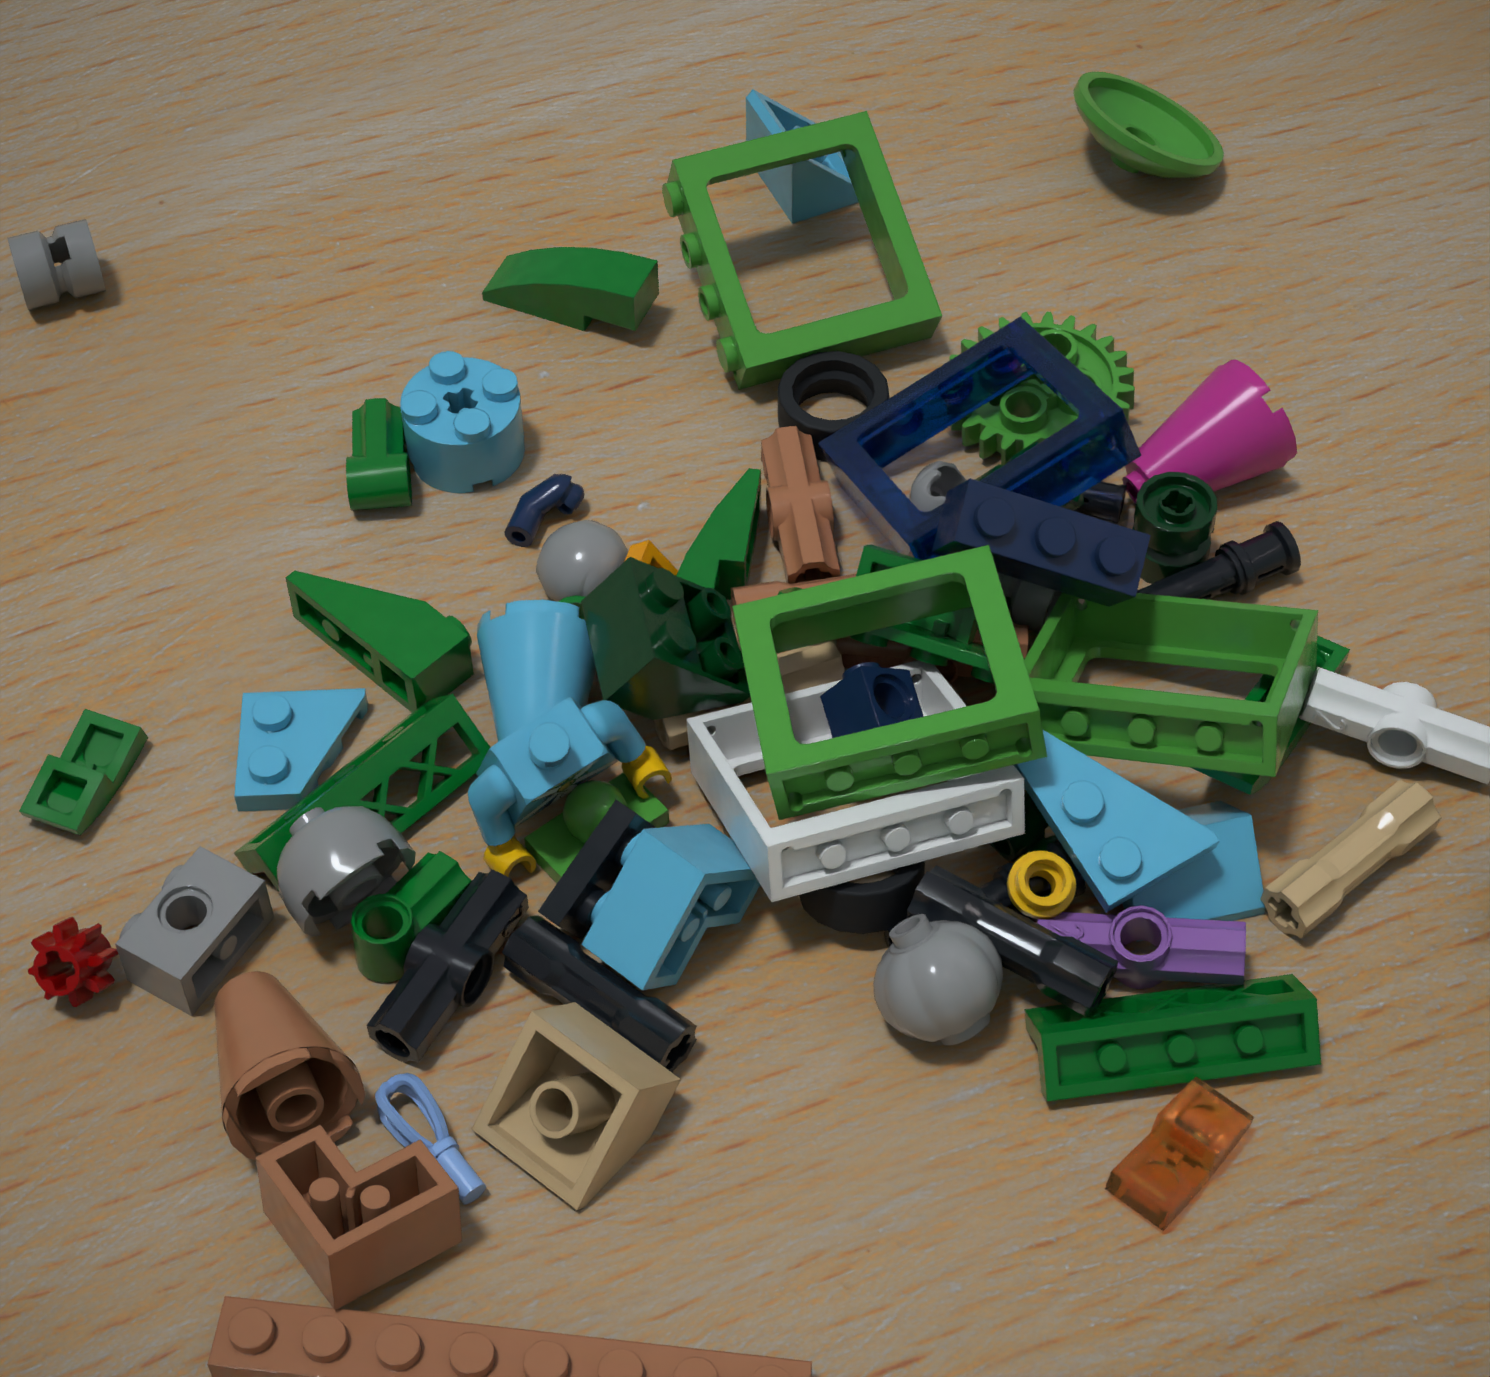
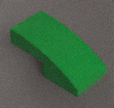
[19,709,148,835]

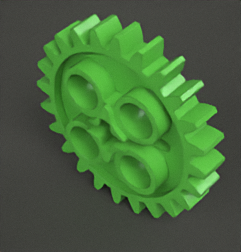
[944,312,1135,467]

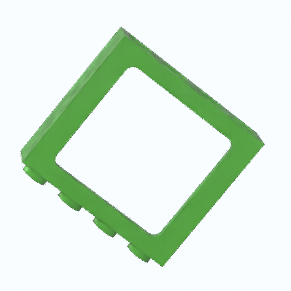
[662,111,942,390]
[732,545,1047,820]
[1024,593,1318,777]

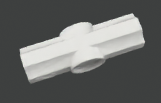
[1299,667,1490,785]

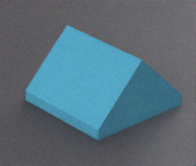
[746,89,858,224]
[1122,801,1266,942]

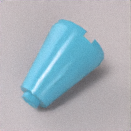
[477,599,597,742]

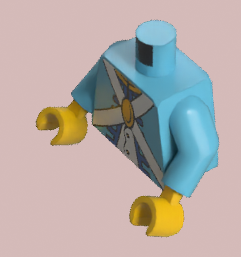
[468,697,672,877]

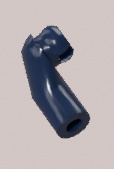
[504,474,585,547]

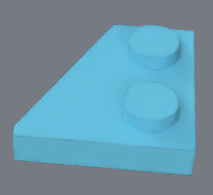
[234,688,368,812]

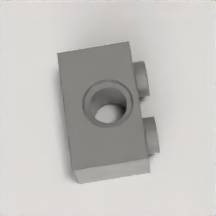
[115,846,274,1016]

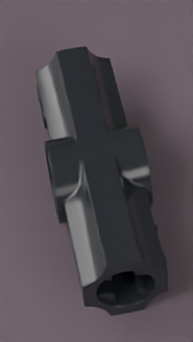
[367,870,529,1063]

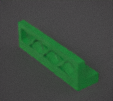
[234,694,491,891]
[1024,974,1321,1102]

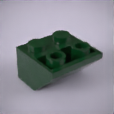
[581,557,750,720]

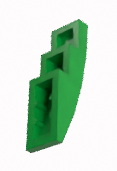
[676,468,761,600]

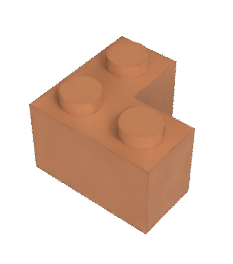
[256,1125,462,1310]

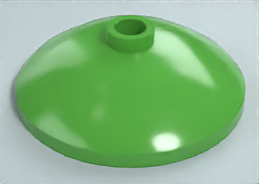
[1073,72,1224,178]

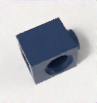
[820,662,924,738]

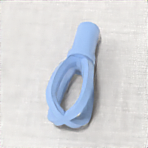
[375,1073,486,1204]

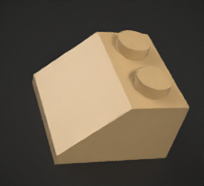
[471,1002,681,1210]

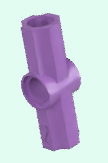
[1037,905,1246,989]

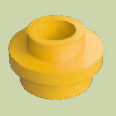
[1007,851,1076,919]

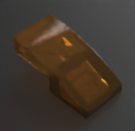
[1105,1077,1254,1231]

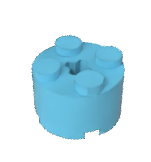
[400,351,525,493]

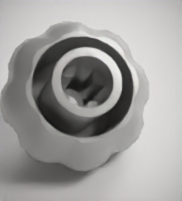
[873,914,1003,1045]

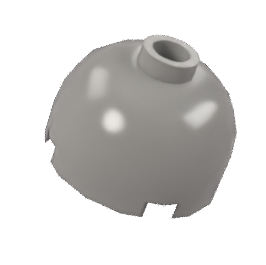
[277,806,416,937]

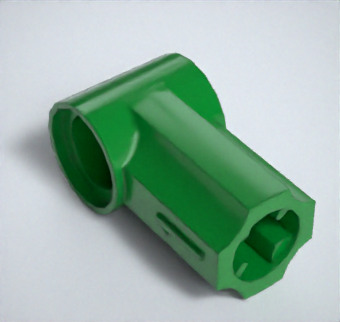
[346,398,412,511]
[351,851,472,983]

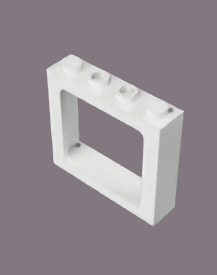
[686,660,1025,902]

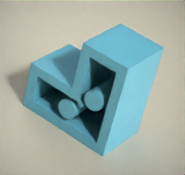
[581,824,760,990]

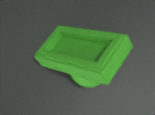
[524,773,669,883]

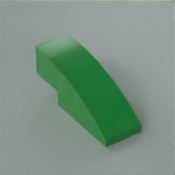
[482,247,659,331]

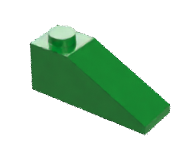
[285,571,474,713]

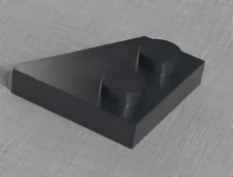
[538,800,656,939]

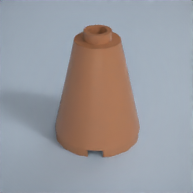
[214,971,365,1160]

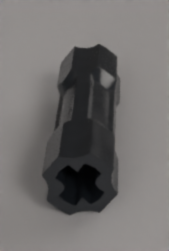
[907,865,1118,1018]
[502,916,697,1073]

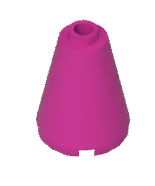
[1122,359,1297,504]

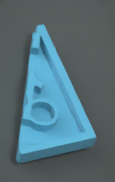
[1014,730,1220,913]

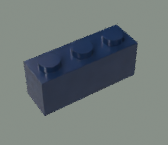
[932,478,1151,607]

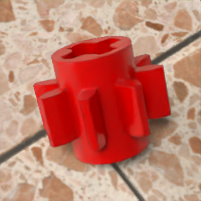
[28,917,118,1007]

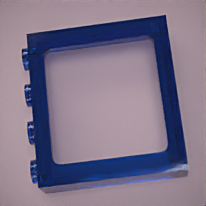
[818,316,1142,560]

